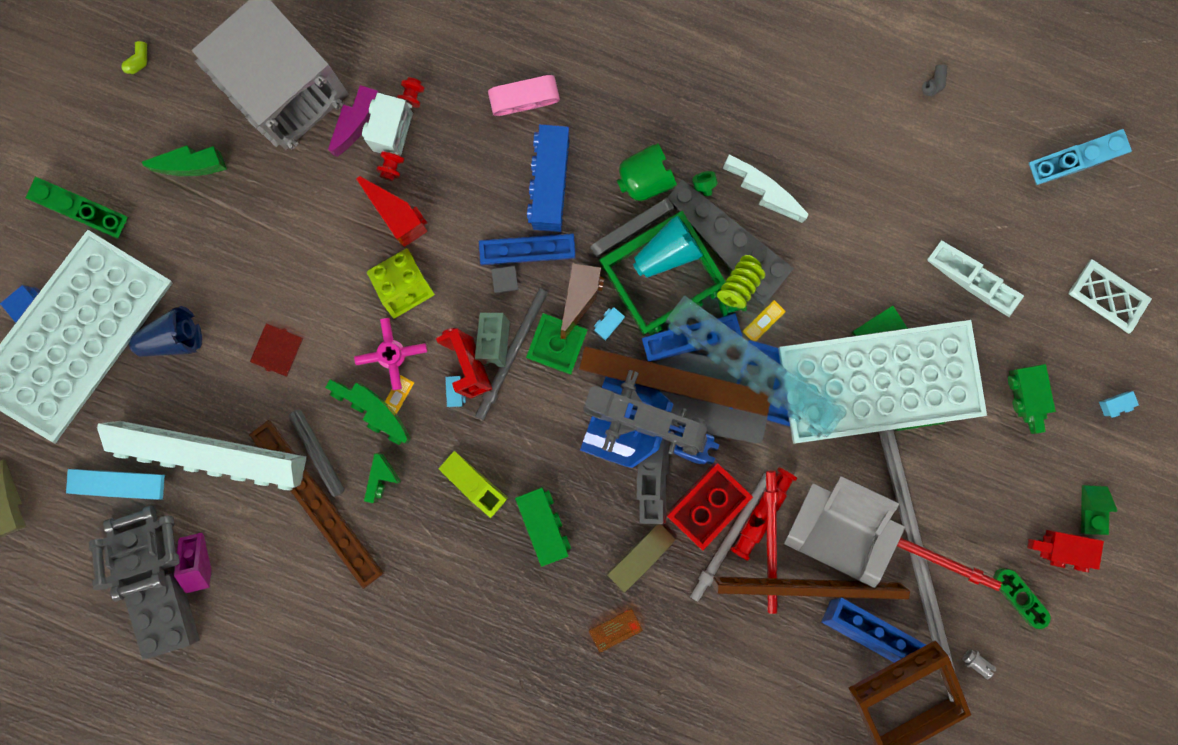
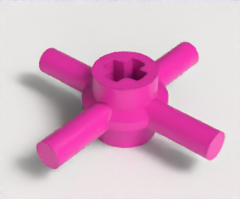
[354,318,428,390]

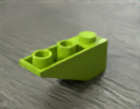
[439,451,508,518]

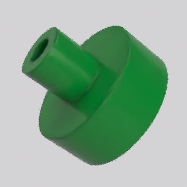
[692,171,718,196]

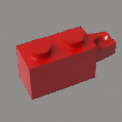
[1027,530,1104,573]

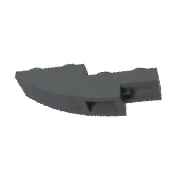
[637,438,669,524]

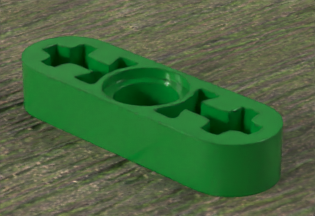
[993,568,1051,629]

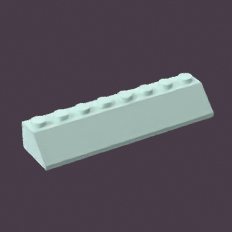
[97,421,306,490]

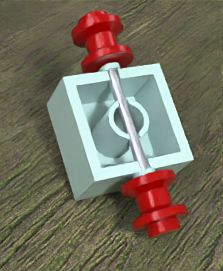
[362,77,425,181]

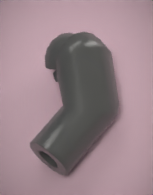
[922,65,948,96]

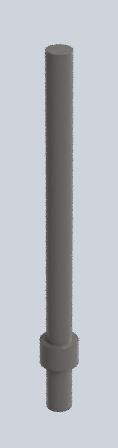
[475,288,548,420]

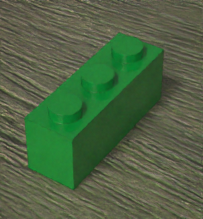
[515,487,571,567]

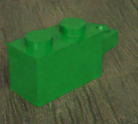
[1008,364,1056,434]

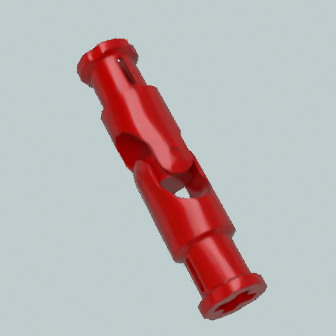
[730,467,798,561]

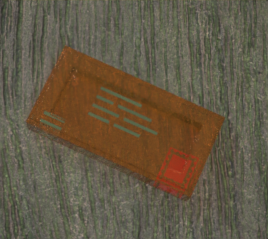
[589,608,643,653]

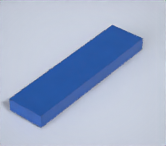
[479,234,576,265]

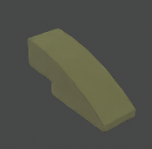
[0,460,26,537]
[607,524,676,593]

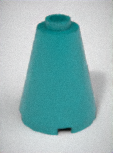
[633,215,703,278]

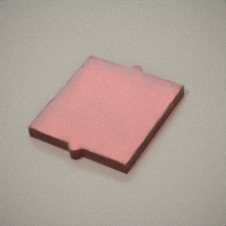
[250,323,303,377]

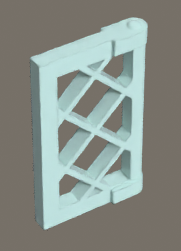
[1068,259,1152,334]

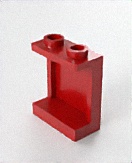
[436,328,492,399]

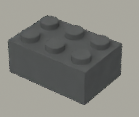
[125,572,200,660]

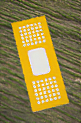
[742,300,786,342]
[385,375,414,414]

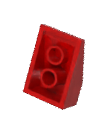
[356,176,428,247]

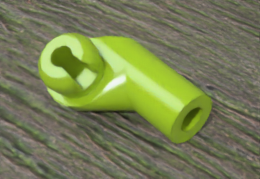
[121,41,147,74]

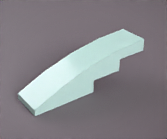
[723,155,808,223]
[928,240,1024,318]

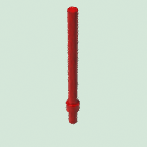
[764,470,779,614]
[897,537,1002,591]

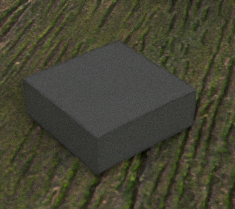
[491,266,519,294]

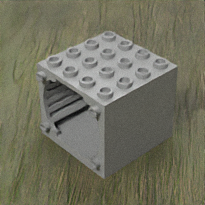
[192,0,349,150]

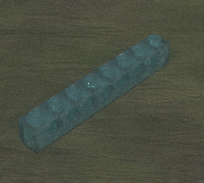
[666,295,845,438]

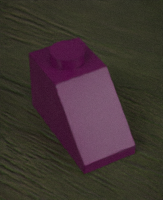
[174,533,211,593]

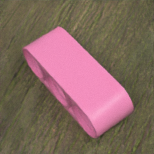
[488,75,560,116]

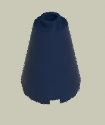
[129,306,202,357]

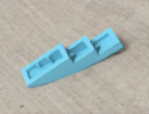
[66,469,165,499]

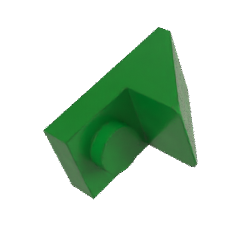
[364,453,401,503]
[1081,485,1117,535]

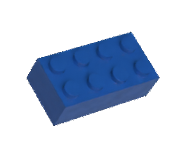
[527,124,569,232]

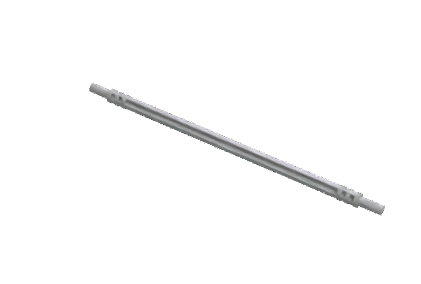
[879,429,956,701]

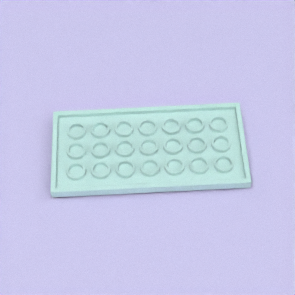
[0,230,173,444]
[778,320,987,444]

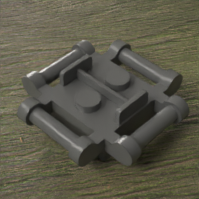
[89,505,180,602]

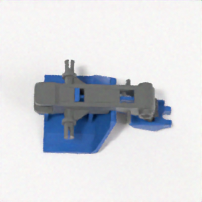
[580,370,719,468]

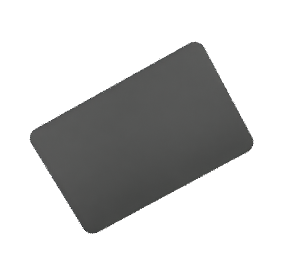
[656,353,775,443]

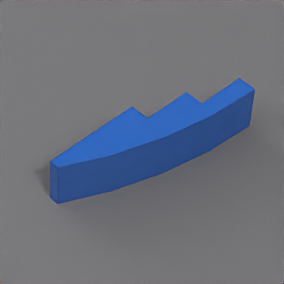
[642,313,742,362]

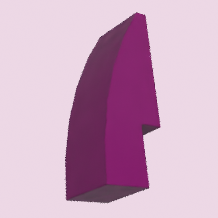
[328,85,379,157]

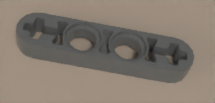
[590,198,675,257]

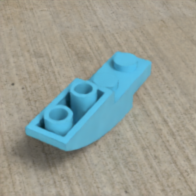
[1028,129,1132,185]

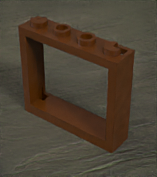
[848,640,971,745]

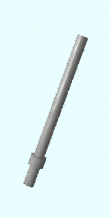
[690,473,766,602]

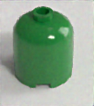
[617,143,677,201]

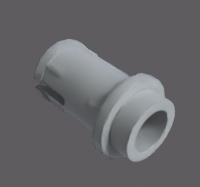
[962,649,996,679]

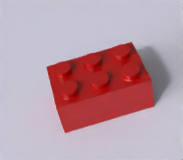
[666,462,753,551]

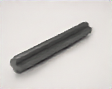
[289,410,344,497]

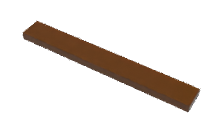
[579,346,773,417]
[249,420,384,589]
[712,576,910,599]

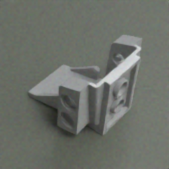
[784,477,905,588]

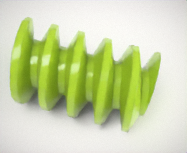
[717,255,765,309]

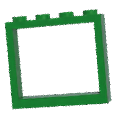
[599,211,726,336]

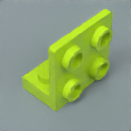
[367,248,435,319]

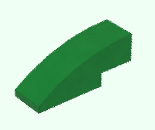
[142,145,227,176]

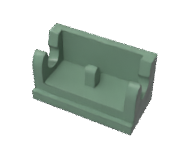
[475,313,510,367]

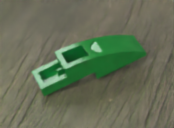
[25,176,129,239]
[325,379,411,445]

